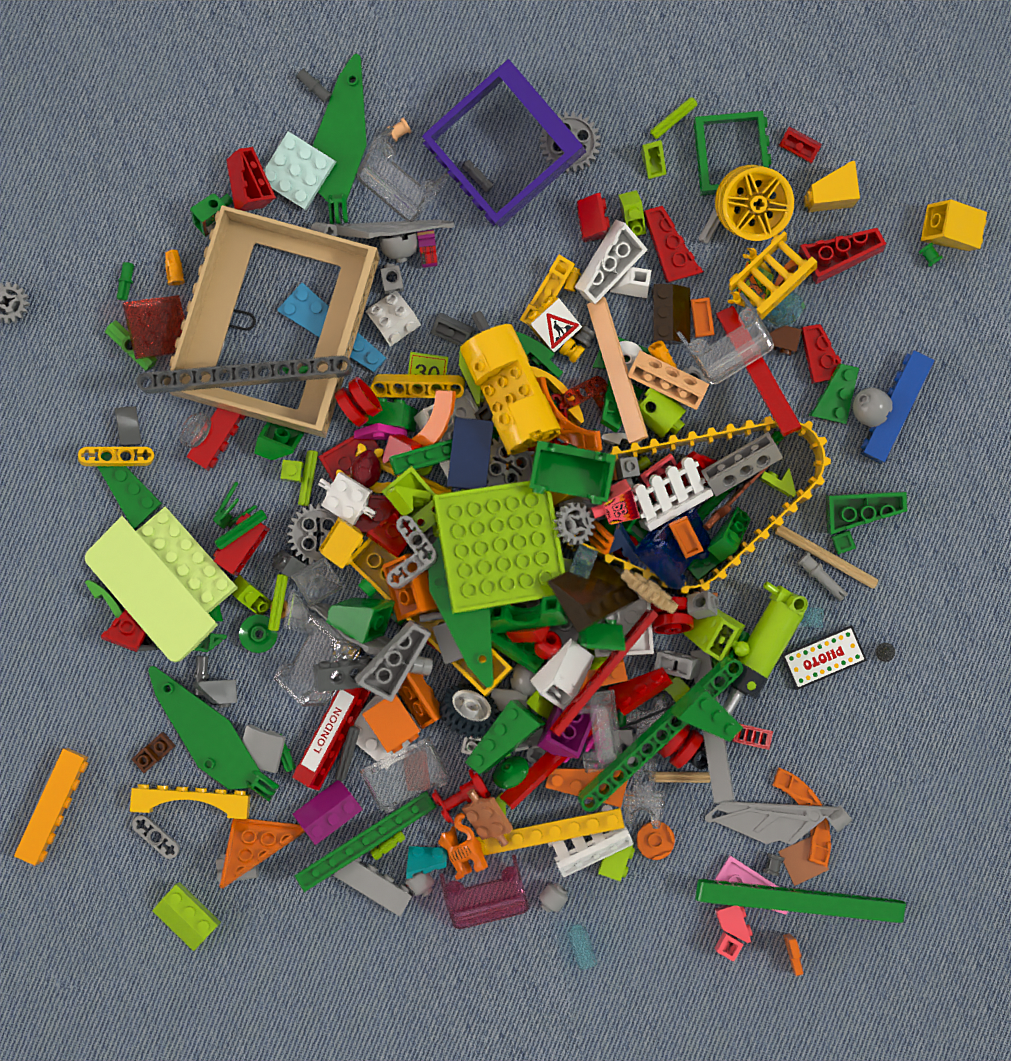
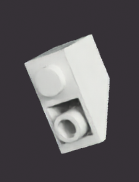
[610,267,652,298]

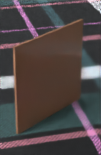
[778,836,829,886]

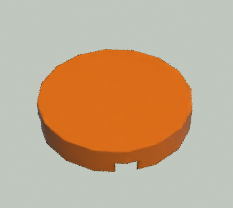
[636,821,675,860]

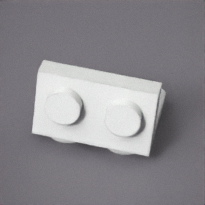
[366,291,421,346]

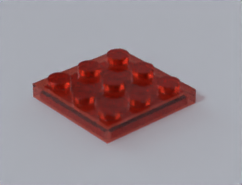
[122,295,185,360]

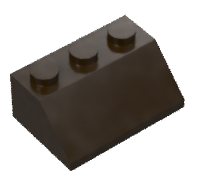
[652,284,690,345]

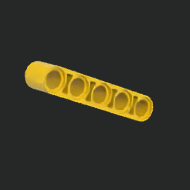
[370,374,465,398]

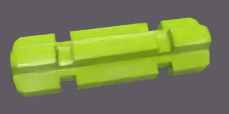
[370,831,405,860]

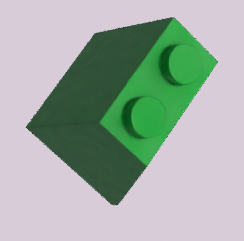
[326,597,395,644]

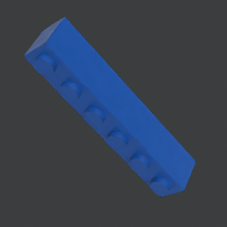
[860,350,935,464]

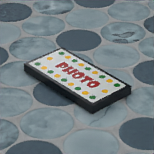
[781,625,867,690]

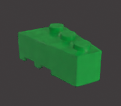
[348,398,418,432]
[670,683,743,742]

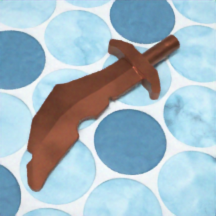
[703,466,769,531]

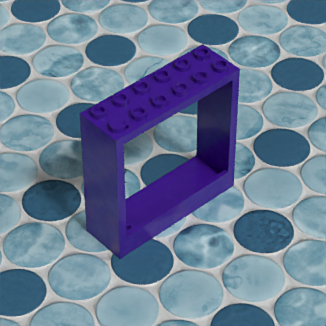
[422,58,586,228]

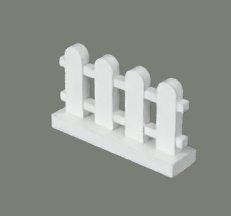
[633,457,713,531]
[548,805,634,878]

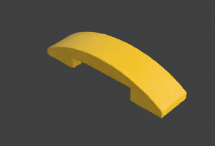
[520,254,575,324]
[530,366,584,427]

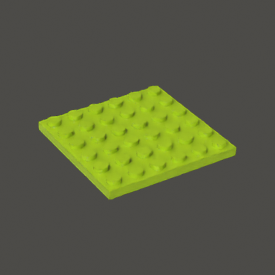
[433,481,565,613]

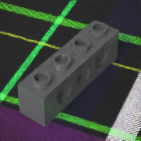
[313,656,374,693]

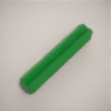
[215,510,267,549]

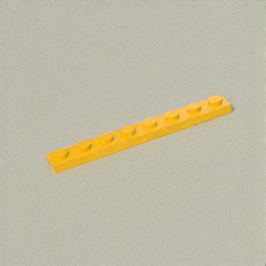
[476,808,625,856]

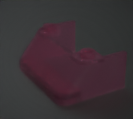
[439,855,529,929]

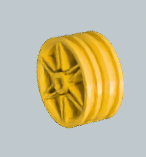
[715,165,794,241]

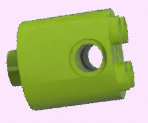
[638,388,687,439]

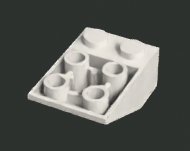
[530,639,595,710]

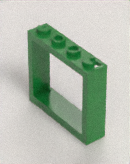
[693,111,771,196]

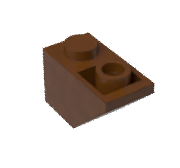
[757,325,802,356]

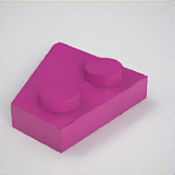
[354,423,407,441]

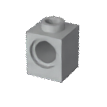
[380,264,404,295]
[615,457,640,482]
[687,590,719,619]

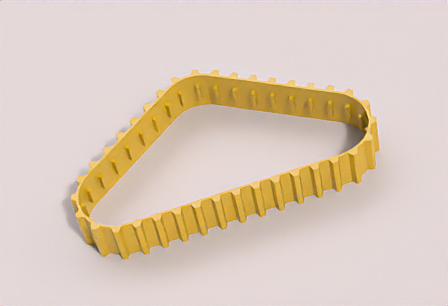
[558,416,831,595]

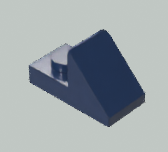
[608,523,639,563]

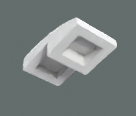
[601,433,642,447]

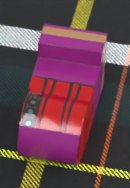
[417,230,438,268]

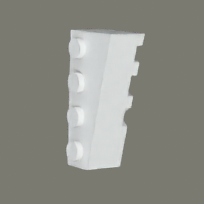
[575,219,648,304]

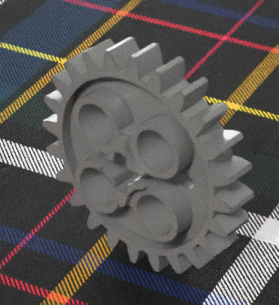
[540,111,601,174]
[486,436,534,487]
[286,503,338,566]

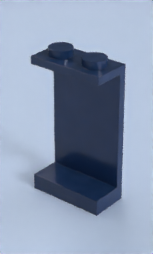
[447,417,494,492]

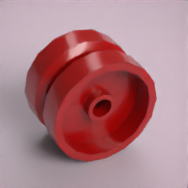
[334,377,382,427]
[651,596,694,635]
[657,724,704,769]

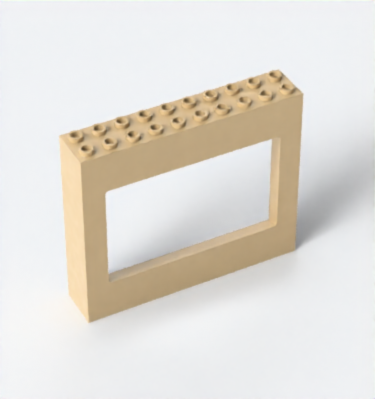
[164,205,380,438]

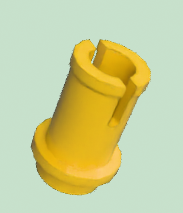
[563,267,581,292]

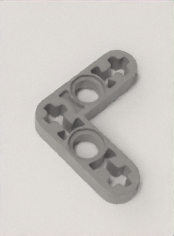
[387,516,438,589]

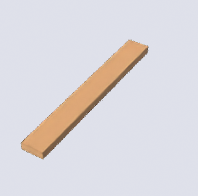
[587,297,648,444]

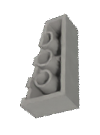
[354,620,431,702]

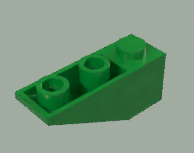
[708,506,751,562]

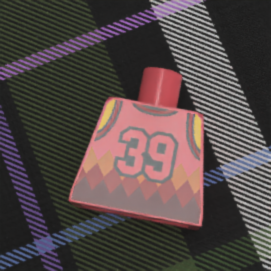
[591,479,640,525]

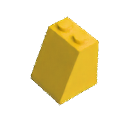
[804,161,860,212]
[921,199,987,251]

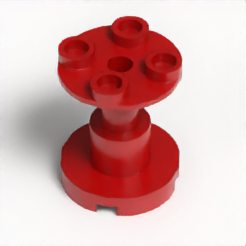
[431,769,491,824]

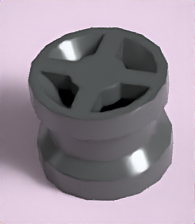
[573,325,596,348]
[526,746,546,764]

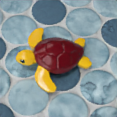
[336,443,392,494]

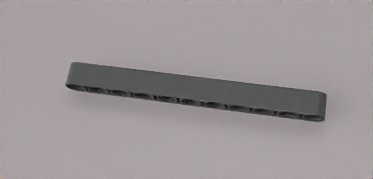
[137,356,352,394]

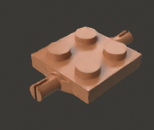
[462,789,513,847]

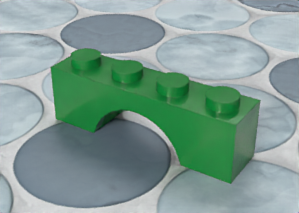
[490,595,568,633]

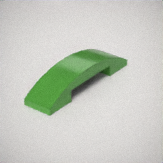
[85,580,124,618]

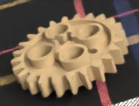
[620,569,678,613]

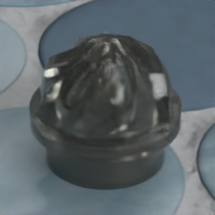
[876,643,895,662]

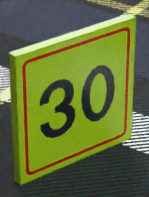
[408,352,448,389]

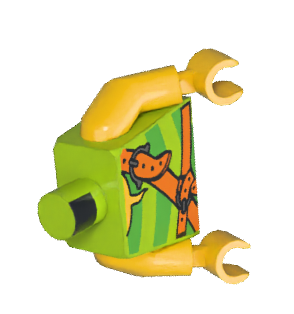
[728,247,774,308]

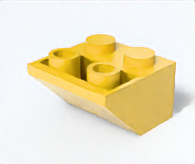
[319,517,363,569]

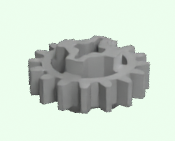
[0,282,30,324]
[554,503,595,545]

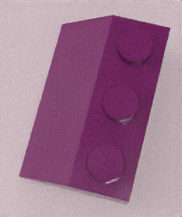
[537,702,599,759]
[292,780,363,845]

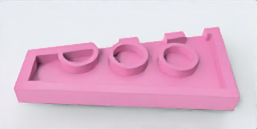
[714,855,788,915]

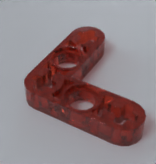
[560,376,623,424]

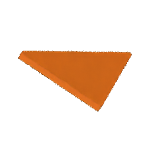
[220,818,305,888]

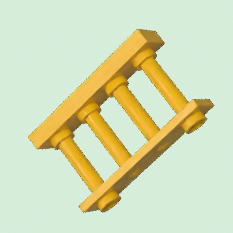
[729,231,817,320]

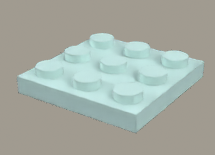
[264,131,336,210]

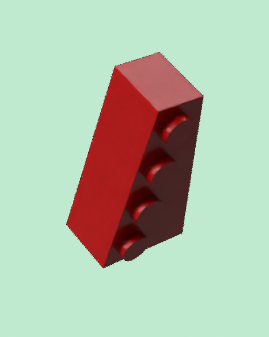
[798,228,886,284]

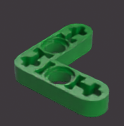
[358,578,407,626]

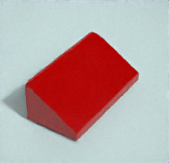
[779,127,822,163]
[506,626,550,643]

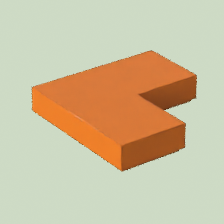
[783,933,804,976]

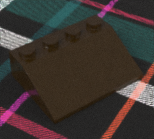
[547,557,640,633]

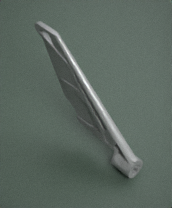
[310,219,454,239]
[307,601,433,676]
[705,801,853,845]

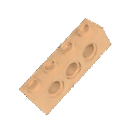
[627,351,709,410]

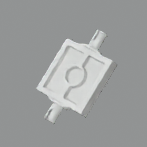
[318,472,377,525]

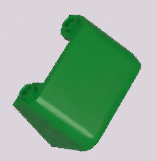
[529,440,616,505]

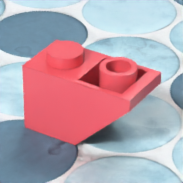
[715,905,753,943]

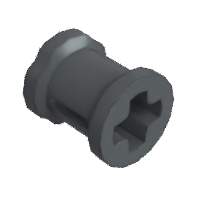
[763,853,785,877]

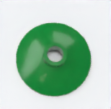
[239,615,278,653]
[493,756,529,789]

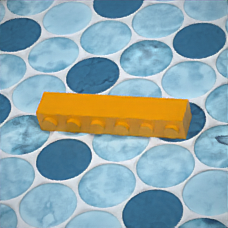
[14,748,88,866]

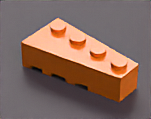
[545,768,628,807]

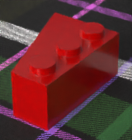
[226,147,276,211]

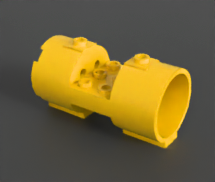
[460,324,561,455]

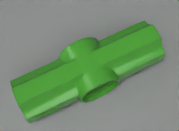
[104,320,158,372]

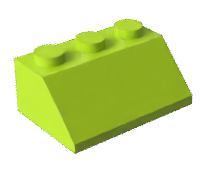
[152,882,221,951]

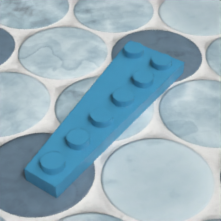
[277,283,387,373]

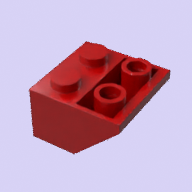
[576,193,610,242]

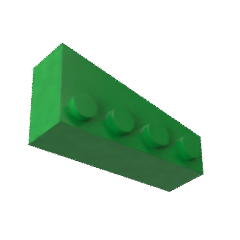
[826,491,907,534]
[465,700,546,774]

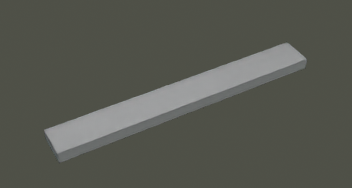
[690,649,735,804]

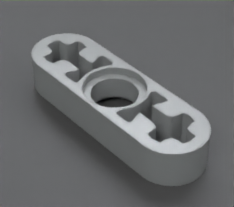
[132,815,180,859]

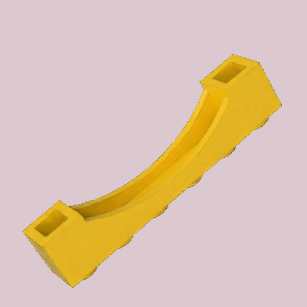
[130,784,251,819]

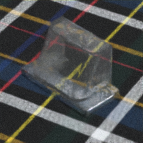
[578,689,622,773]

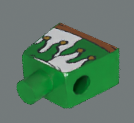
[190,193,233,237]

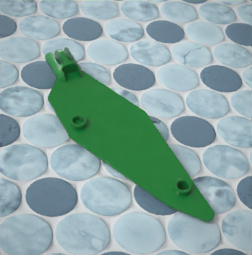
[313,54,367,225]
[427,536,494,688]
[148,666,280,801]

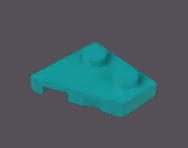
[406,846,447,879]

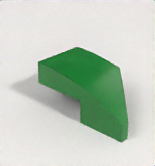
[193,633,227,652]

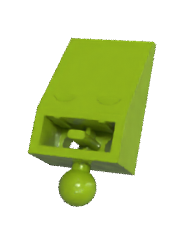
[382,466,439,538]
[683,604,749,661]

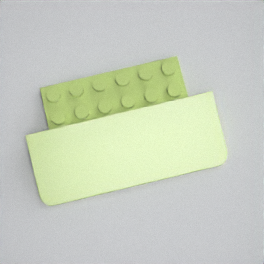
[85,507,238,662]

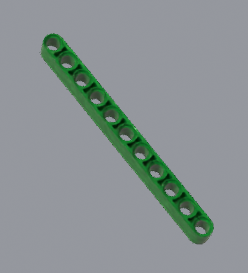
[578,656,743,812]
[695,879,906,923]

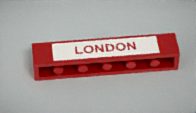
[292,687,371,791]

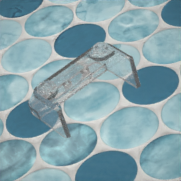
[357,126,449,222]
[677,292,774,385]

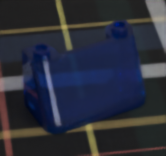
[634,508,711,590]

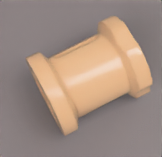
[387,118,412,142]

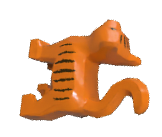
[438,813,488,880]

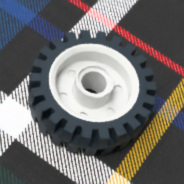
[439,684,498,739]

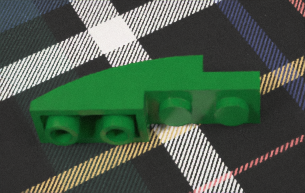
[515,331,563,380]

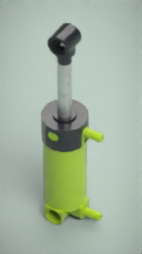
[688,581,808,770]

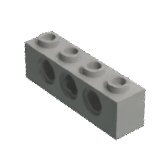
[701,432,783,496]

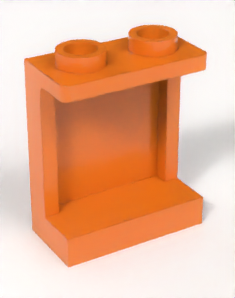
[362,693,421,754]

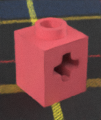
[714,932,744,962]

